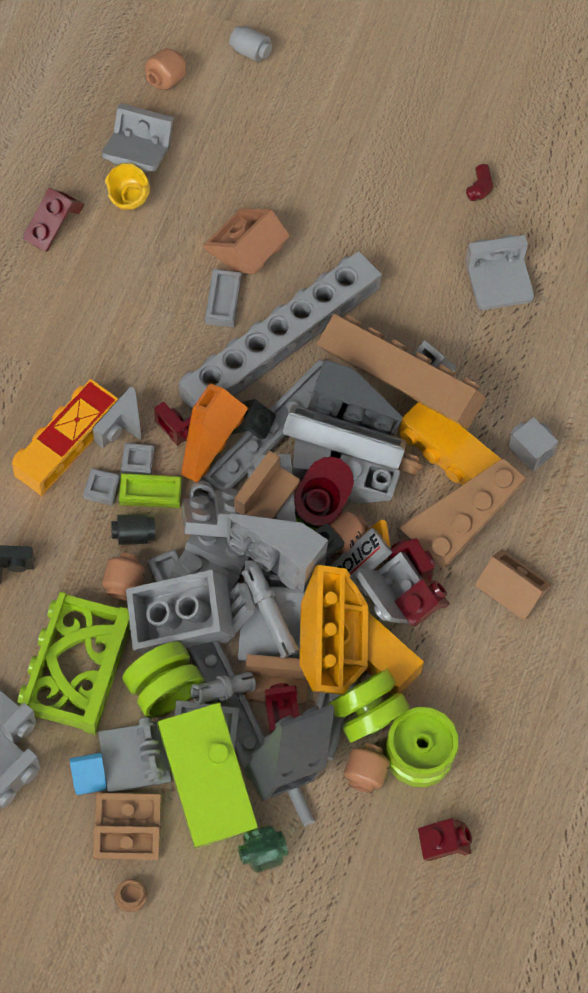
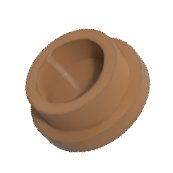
[398,452,423,476]
[114,879,147,912]

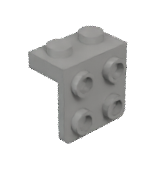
[102,103,175,172]
[465,235,534,310]
[354,552,423,624]
[0,731,40,809]

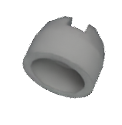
[190,480,214,501]

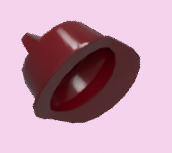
[294,457,354,526]

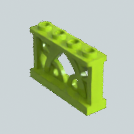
[18,591,131,735]

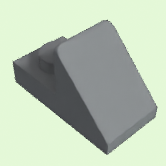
[93,386,141,448]

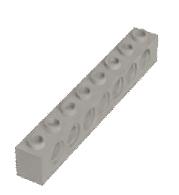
[179,251,382,410]

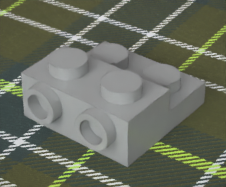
[182,488,240,538]
[170,534,252,593]

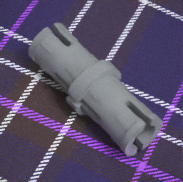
[191,672,256,705]

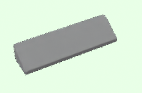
[283,405,407,470]

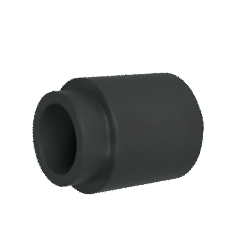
[111,513,156,545]

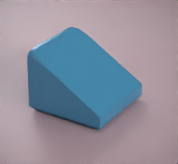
[69,753,107,795]

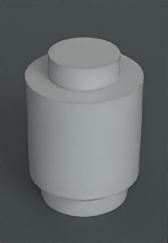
[229,26,272,62]

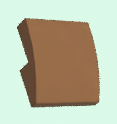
[93,793,161,860]

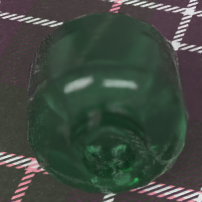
[238,826,288,873]

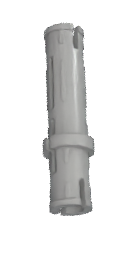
[242,564,300,659]

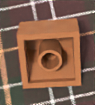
[203,208,290,274]

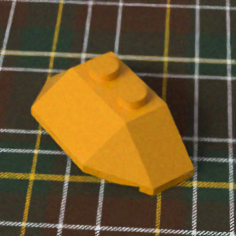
[299,565,368,695]

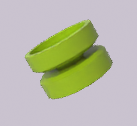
[122,641,205,719]
[328,668,410,743]
[385,707,458,788]

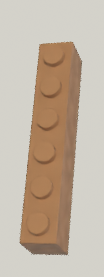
[316,314,486,429]

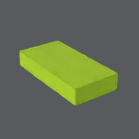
[119,473,182,508]

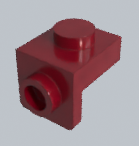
[387,537,435,580]
[394,579,450,627]
[264,683,300,734]
[418,818,472,861]

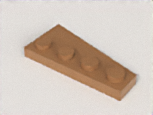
[399,458,527,570]

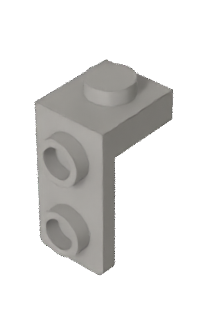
[0,691,36,745]

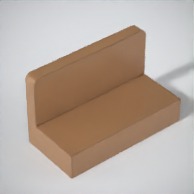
[234,450,300,519]
[475,549,552,620]
[244,654,308,706]

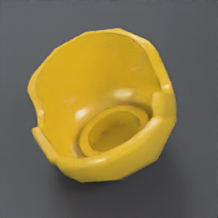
[105,163,150,210]

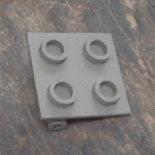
[98,717,171,793]

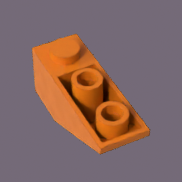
[181,384,248,483]

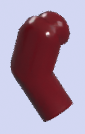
[466,164,493,201]

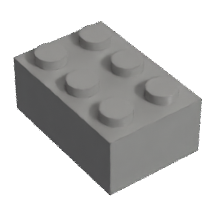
[126,569,234,654]

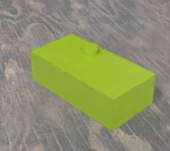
[157,703,258,849]

